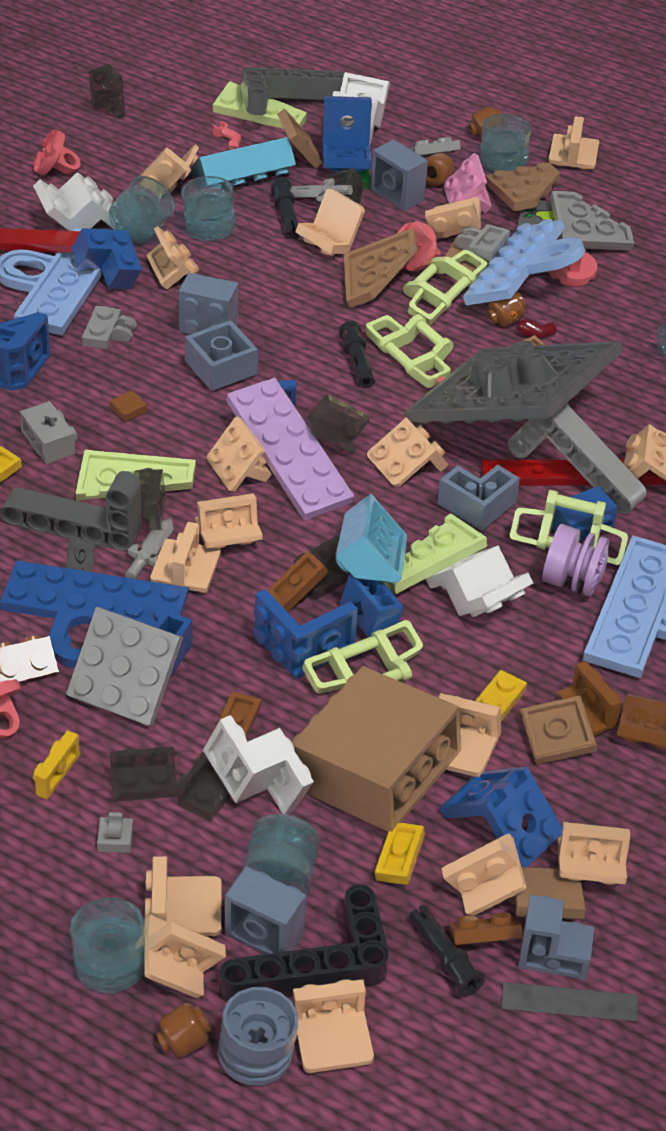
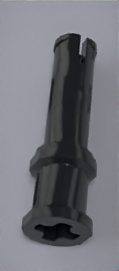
[270,178,300,239]
[338,321,375,388]
[409,905,485,997]

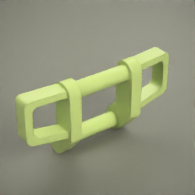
[403,250,487,326]
[366,314,454,388]
[510,490,628,565]
[302,620,423,693]

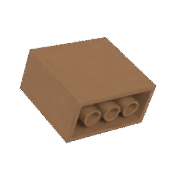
[292,666,461,832]

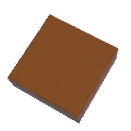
[110,390,148,422]

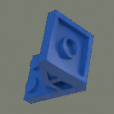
[0,312,51,391]

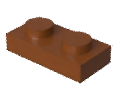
[267,550,330,612]
[214,691,262,740]
[448,913,523,945]

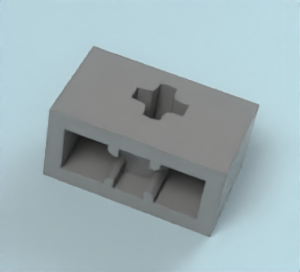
[20,401,78,464]

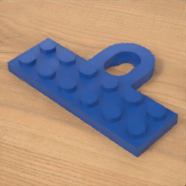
[0,560,189,668]

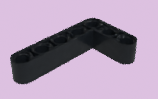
[219,884,389,1002]

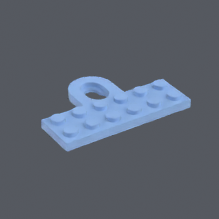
[463,219,585,305]
[0,228,103,335]
[583,535,666,678]

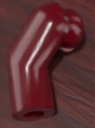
[517,319,557,339]

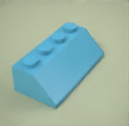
[190,137,296,192]
[336,494,407,583]

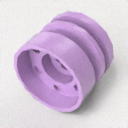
[542,524,609,597]

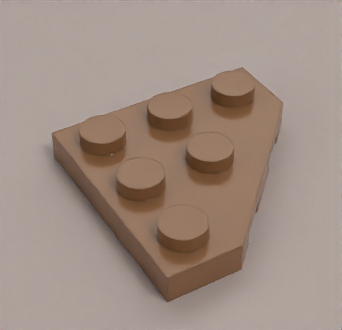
[485,163,560,211]
[344,228,418,308]

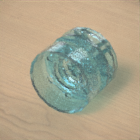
[479,114,532,172]
[109,176,175,243]
[181,176,236,241]
[241,814,320,895]
[70,898,145,993]

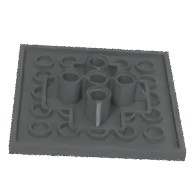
[404,341,623,424]

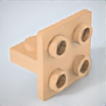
[548,117,599,170]
[146,226,199,289]
[206,416,272,492]
[195,493,263,549]
[150,522,221,593]
[557,822,630,885]
[442,834,526,916]
[145,915,226,999]

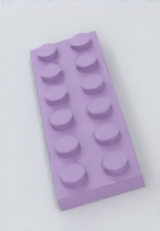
[226,378,354,521]

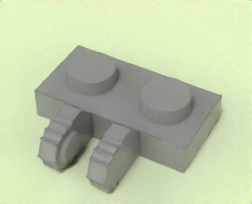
[409,137,461,158]
[455,224,510,261]
[82,306,137,350]

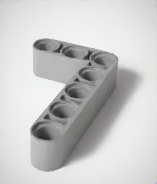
[508,403,646,515]

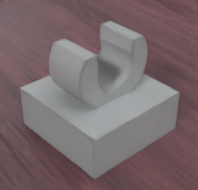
[97,812,133,853]

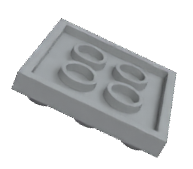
[66,607,183,726]

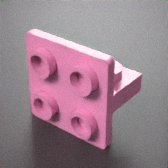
[444,153,492,213]

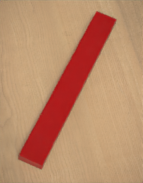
[481,459,666,486]

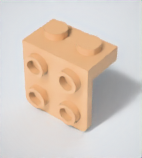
[137,144,199,199]
[295,189,365,256]
[425,197,481,239]
[367,417,448,487]
[623,424,666,480]
[439,693,501,777]
[145,856,221,936]
[292,979,374,1073]

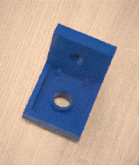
[322,96,372,172]
[253,589,358,679]
[439,767,562,867]

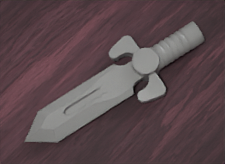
[291,178,353,202]
[125,518,174,579]

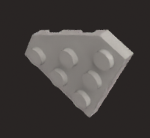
[550,191,634,251]

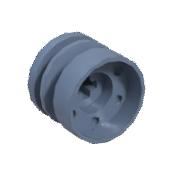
[218,987,298,1086]

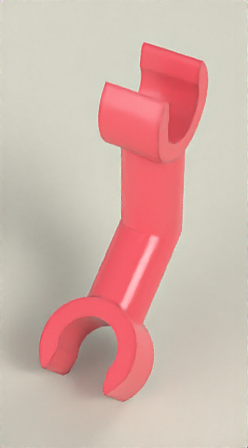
[213,121,241,150]

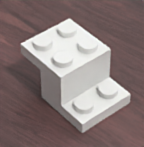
[333,72,390,143]
[33,172,123,231]
[426,545,533,617]
[203,715,314,815]

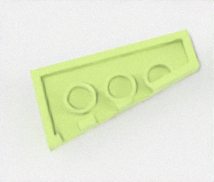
[213,81,307,129]
[75,450,196,501]
[382,513,487,594]

